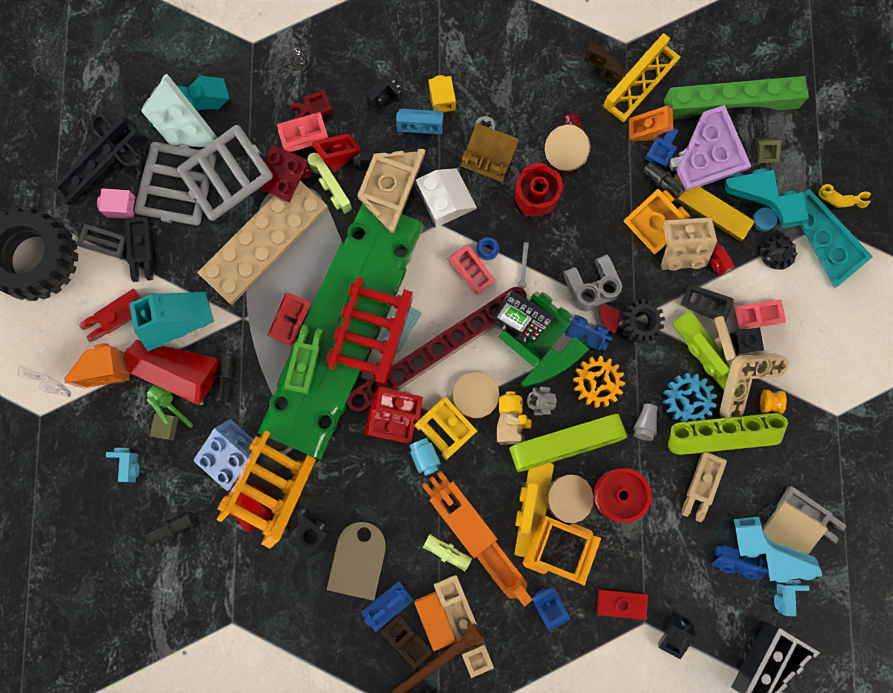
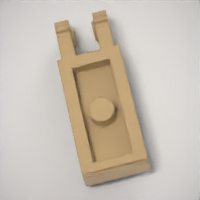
[681,452,727,522]

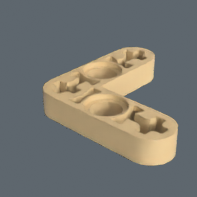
[719,353,789,418]

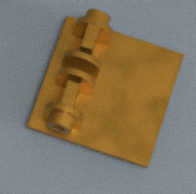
[461,123,519,182]

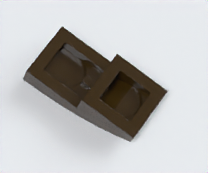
[584,42,626,85]
[381,614,434,670]

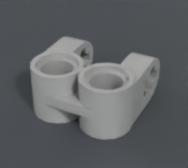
[563,255,622,312]

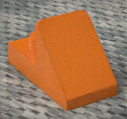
[629,105,673,141]

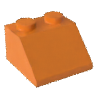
[64,343,130,389]

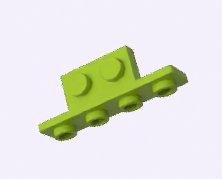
[672,310,740,394]

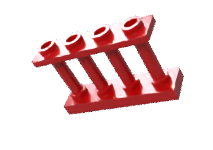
[326,276,414,386]

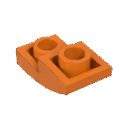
[414,592,456,651]

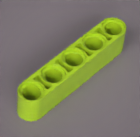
[668,413,788,455]
[509,414,627,472]

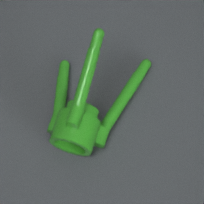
[147,385,203,428]

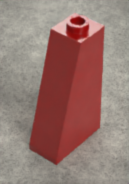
[124,339,218,405]

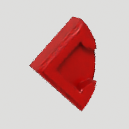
[599,304,622,335]

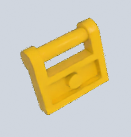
[414,397,477,460]

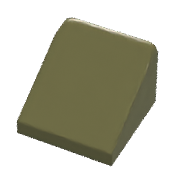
[754,137,782,163]
[150,413,178,441]

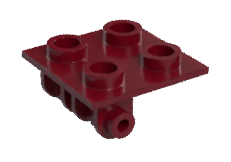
[257,145,311,203]

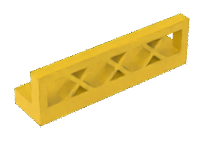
[603,33,680,123]

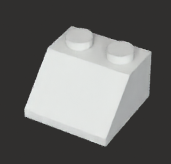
[415,168,477,228]

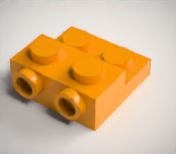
[624,189,691,255]

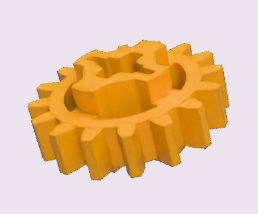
[572,356,625,408]

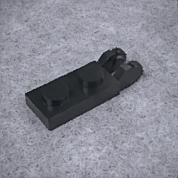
[124,216,154,282]

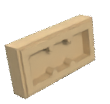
[714,316,736,368]

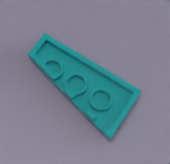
[800,189,873,288]

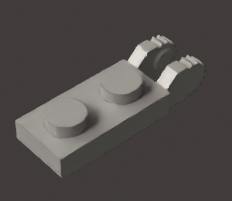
[776,486,846,543]

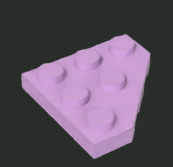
[677,105,751,192]

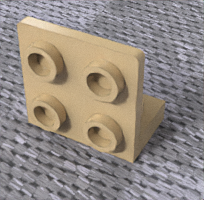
[661,217,717,270]

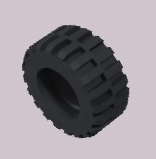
[0,208,78,301]

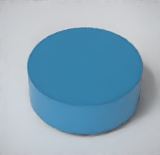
[752,207,777,232]

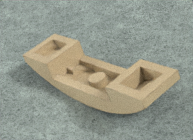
[434,575,494,678]

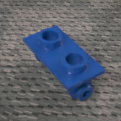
[564,314,612,351]
[712,545,768,580]
[361,581,414,632]

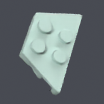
[141,74,218,147]

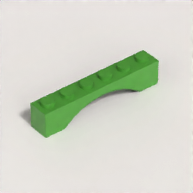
[664,76,809,120]

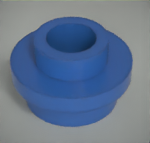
[476,237,499,260]

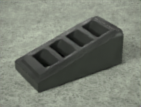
[680,284,734,322]

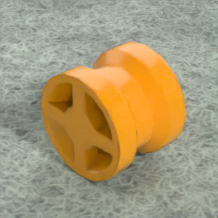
[760,389,787,415]

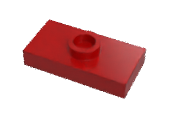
[596,589,648,620]

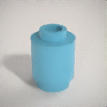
[410,438,441,476]

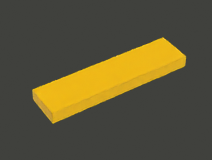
[667,173,755,242]

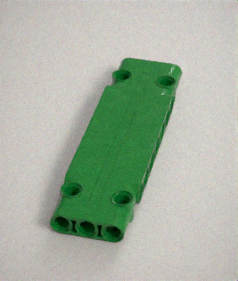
[258,203,424,460]

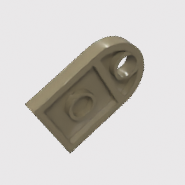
[327,522,386,601]

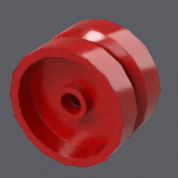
[593,469,652,523]

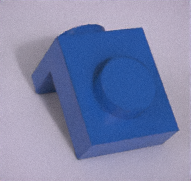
[532,587,570,631]

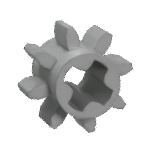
[527,386,557,416]

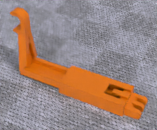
[422,470,532,607]

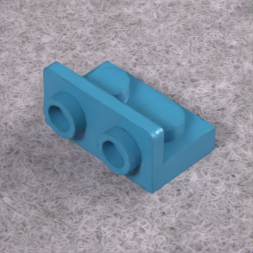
[396,109,443,134]

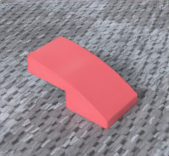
[734,299,786,330]

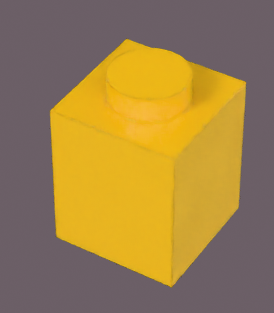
[429,75,456,112]

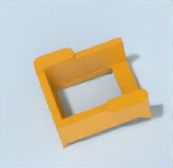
[523,515,601,585]

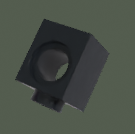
[730,327,764,357]

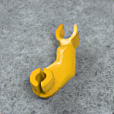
[819,184,871,208]

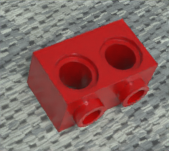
[267,293,311,346]

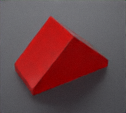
[312,134,361,173]

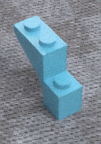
[734,517,822,582]

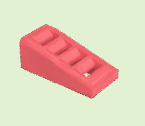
[447,244,495,295]

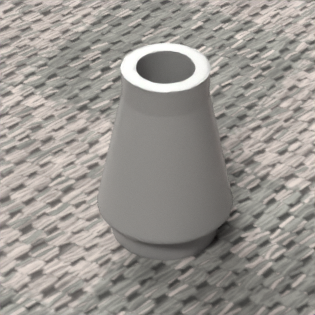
[633,404,658,441]

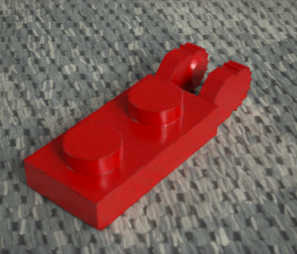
[79,288,141,342]

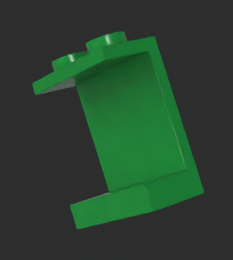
[498,291,573,367]

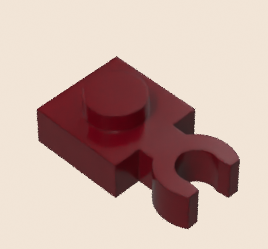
[290,89,333,119]

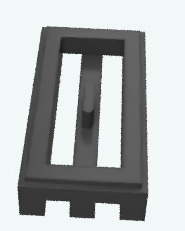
[76,224,126,260]

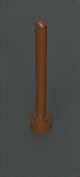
[389,623,486,693]

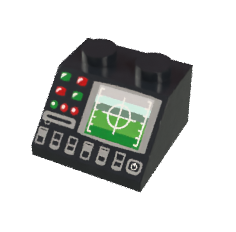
[491,290,554,345]

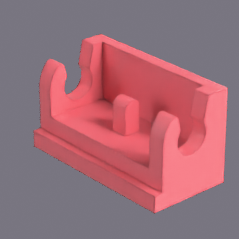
[277,112,328,152]

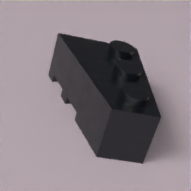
[731,622,820,693]

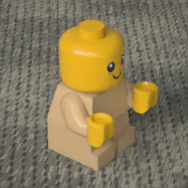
[497,392,532,445]

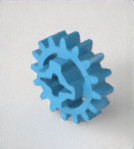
[663,373,717,423]

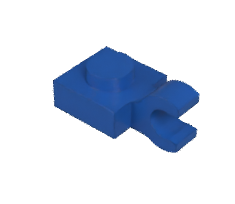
[645,127,679,169]

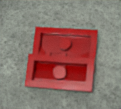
[364,387,423,444]

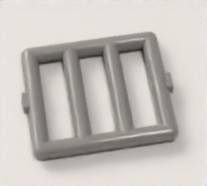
[177,125,273,221]
[134,142,216,226]

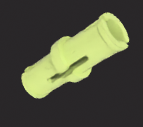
[423,534,472,572]

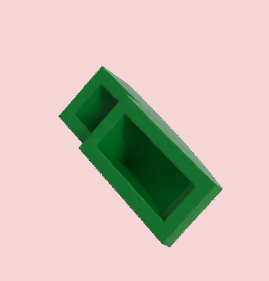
[520,337,589,389]

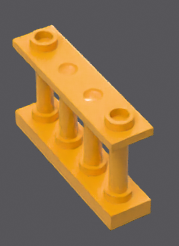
[217,431,316,549]

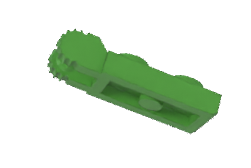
[284,325,323,395]

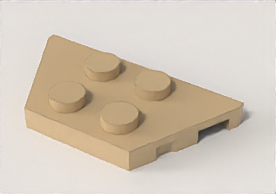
[358,149,425,233]

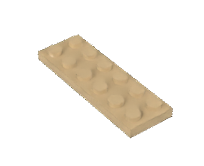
[197,181,328,305]

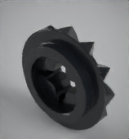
[760,233,798,270]

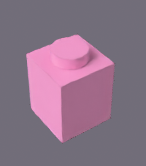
[97,189,137,219]

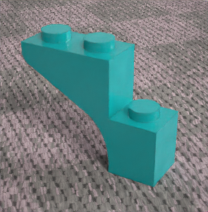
[145,76,229,127]
[725,169,808,229]

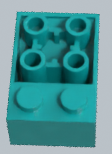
[129,292,214,351]

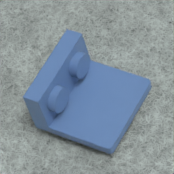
[194,419,262,491]

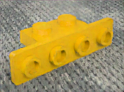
[514,463,554,557]

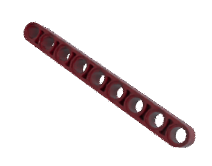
[347,287,527,413]

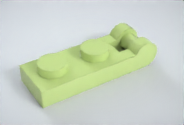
[308,153,352,214]

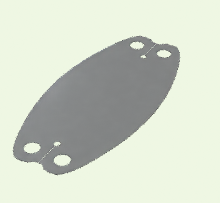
[246,189,342,410]

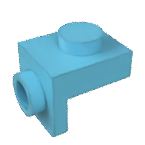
[106,448,140,482]
[774,579,809,616]

